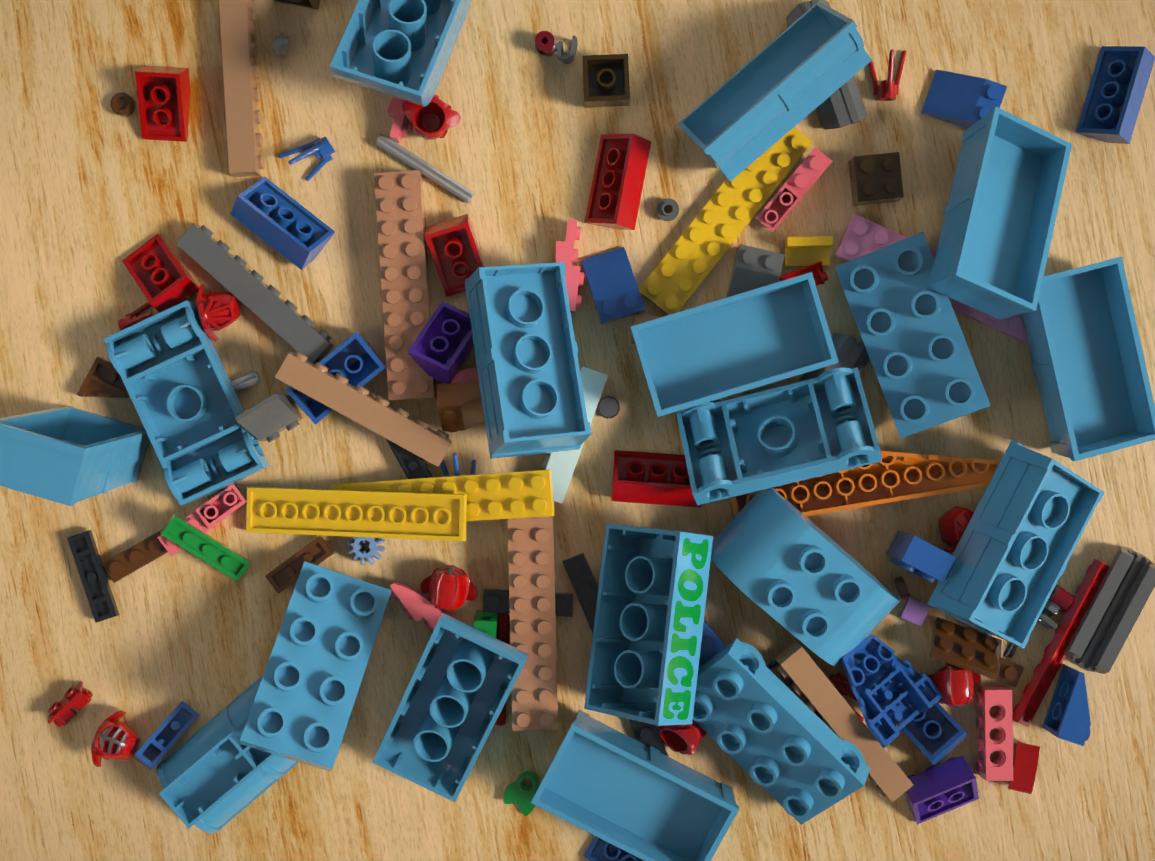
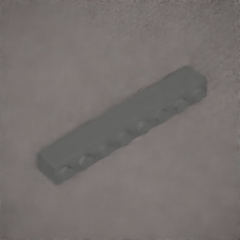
[176,224,334,365]

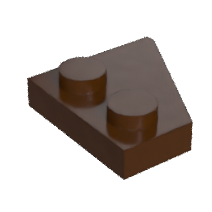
[77,357,130,398]

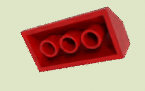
[584,134,651,230]
[611,450,702,508]

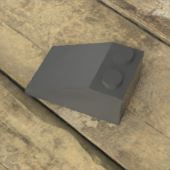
[726,244,785,298]
[235,394,303,443]

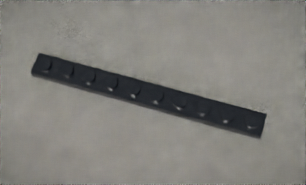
[562,553,669,757]

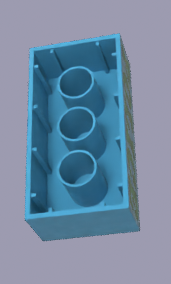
[584,524,713,726]

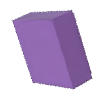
[899,597,930,626]

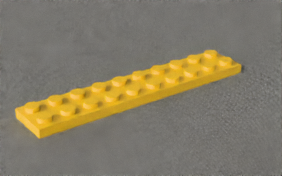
[639,127,813,315]
[331,469,555,521]
[246,487,467,541]

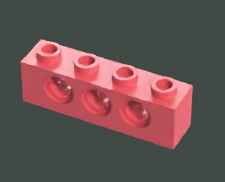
[975,685,1013,781]

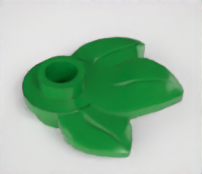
[503,771,540,816]

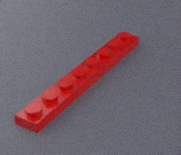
[1012,559,1109,727]

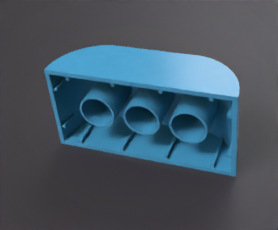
[329,0,472,106]
[711,488,901,667]
[372,613,528,802]

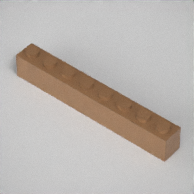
[219,0,264,177]
[275,351,452,467]
[775,642,913,803]

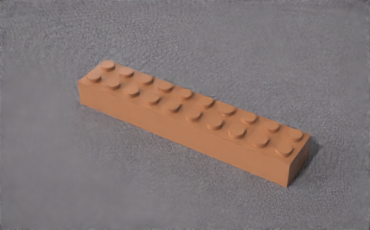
[374,170,437,401]
[508,516,558,731]

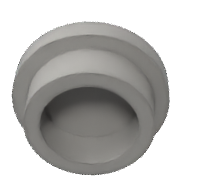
[272,32,289,56]

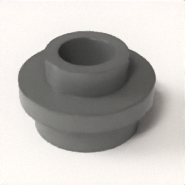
[657,198,679,221]

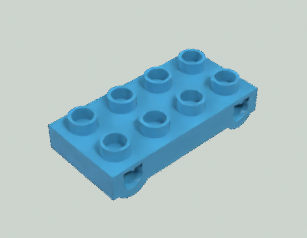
[835,232,991,438]
[104,301,270,506]
[676,367,882,505]
[239,561,392,772]
[693,638,871,825]

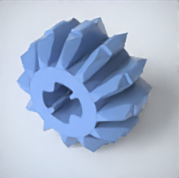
[347,537,386,565]

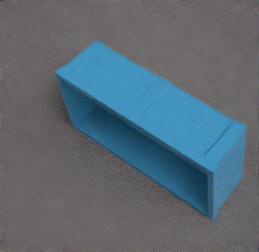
[926,106,1072,320]
[1022,256,1155,461]
[465,262,591,459]
[631,272,839,417]
[0,406,150,506]
[927,440,1105,648]
[531,710,739,861]

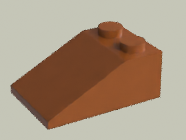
[437,382,485,432]

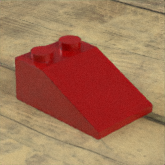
[135,66,191,142]
[424,214,484,297]
[122,234,199,313]

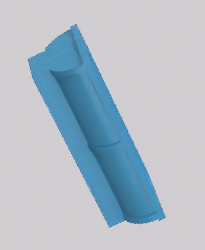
[678,1,872,181]
[156,676,352,834]

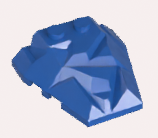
[840,634,943,748]

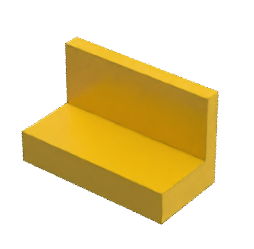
[784,236,833,267]

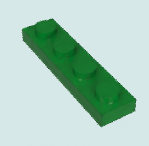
[160,514,251,582]

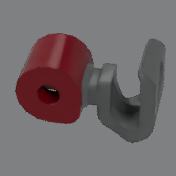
[535,31,578,64]
[1037,585,1074,629]

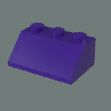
[408,301,474,383]
[904,755,979,825]

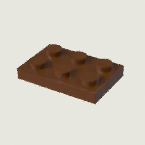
[930,617,1002,680]

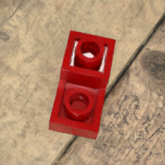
[1008,742,1040,794]

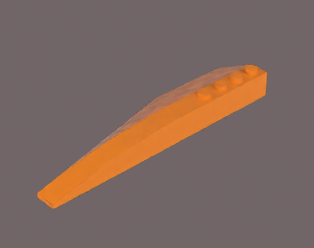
[729,451,1001,519]

